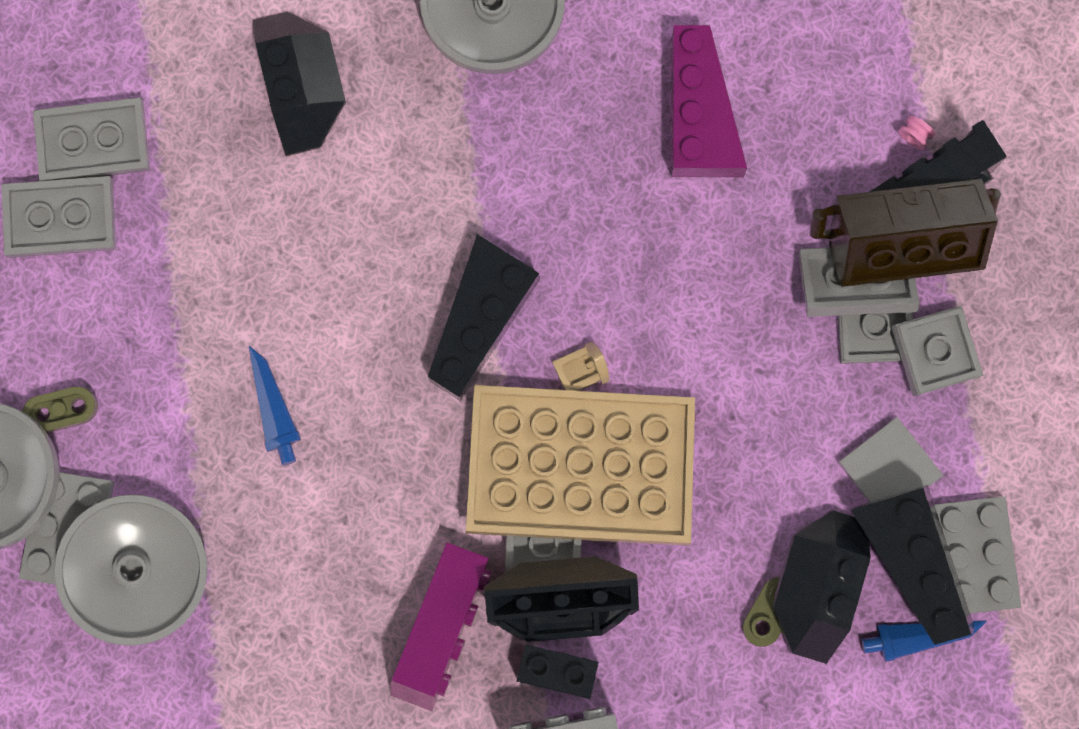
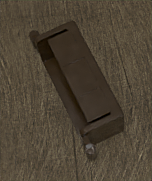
[810,179,1001,287]

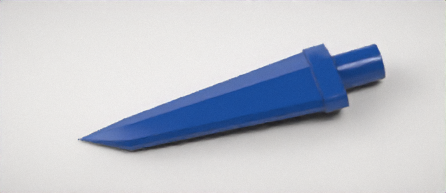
[249,346,301,466]
[861,620,987,662]

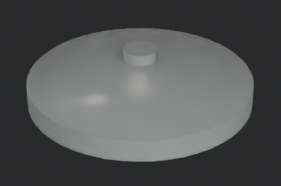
[420,0,565,74]
[0,404,59,549]
[54,495,207,645]

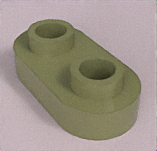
[22,387,98,433]
[742,577,782,647]

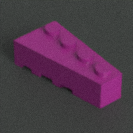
[671,25,747,178]
[391,542,492,711]

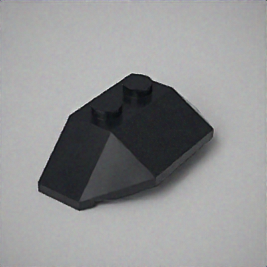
[253,12,346,157]
[771,510,871,664]
[484,556,639,642]

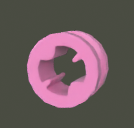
[898,116,936,150]

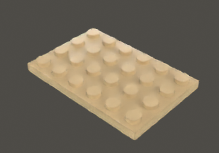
[466,385,695,546]

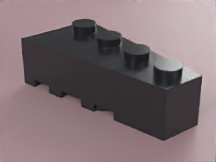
[869,120,1007,192]
[428,234,540,402]
[851,485,975,645]

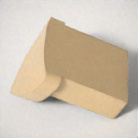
[552,341,609,391]

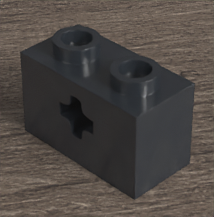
[516,644,599,699]

